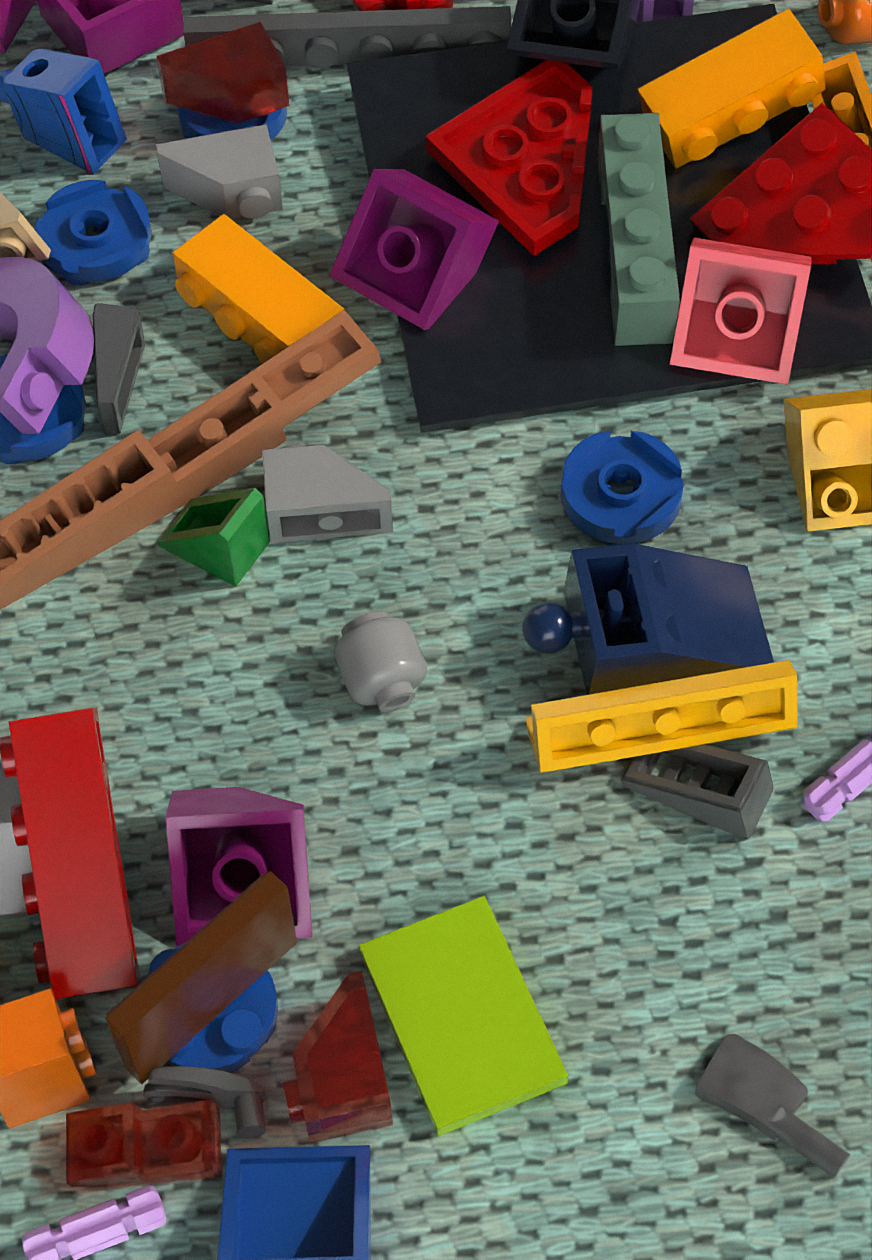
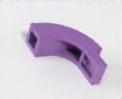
[0,257,94,434]

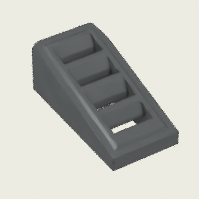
[92,303,145,436]
[621,744,774,838]

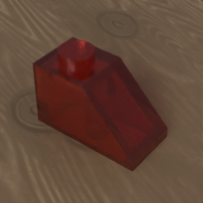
[156,22,290,123]
[283,971,393,1143]

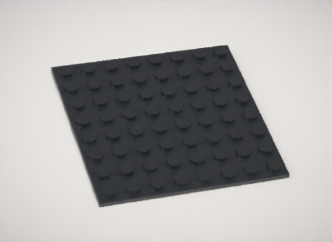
[347,4,872,433]

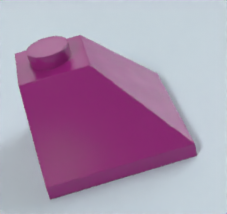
[165,787,312,946]

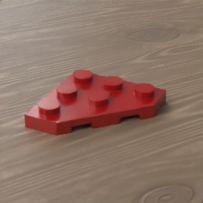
[425,60,593,256]
[690,103,872,264]

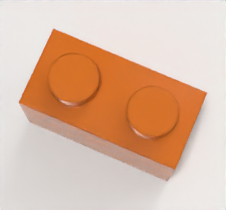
[0,988,97,1129]

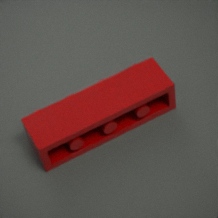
[0,707,140,999]

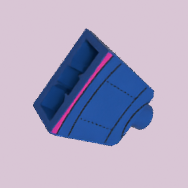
[0,48,127,175]

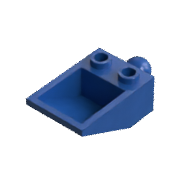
[217,1145,371,1260]

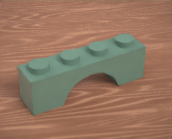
[597,113,680,346]

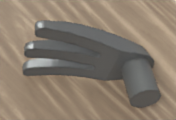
[143,1066,267,1138]

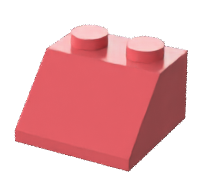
[670,238,811,385]

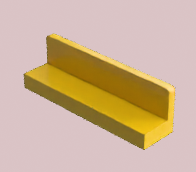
[526,660,798,773]

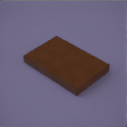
[105,871,297,1085]

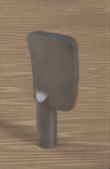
[695,1034,851,1178]

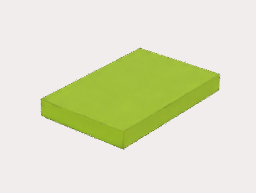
[359,895,568,1137]

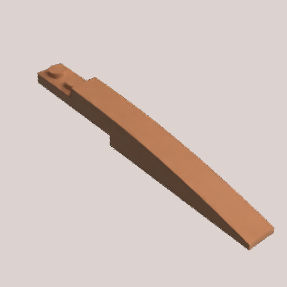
[0,310,381,610]

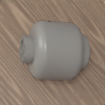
[334,611,427,711]

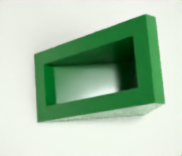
[157,487,270,587]

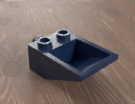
[522,543,774,695]

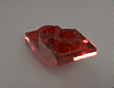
[66,1099,222,1187]

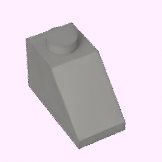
[155,124,283,219]
[262,444,393,543]

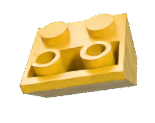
[784,389,872,532]

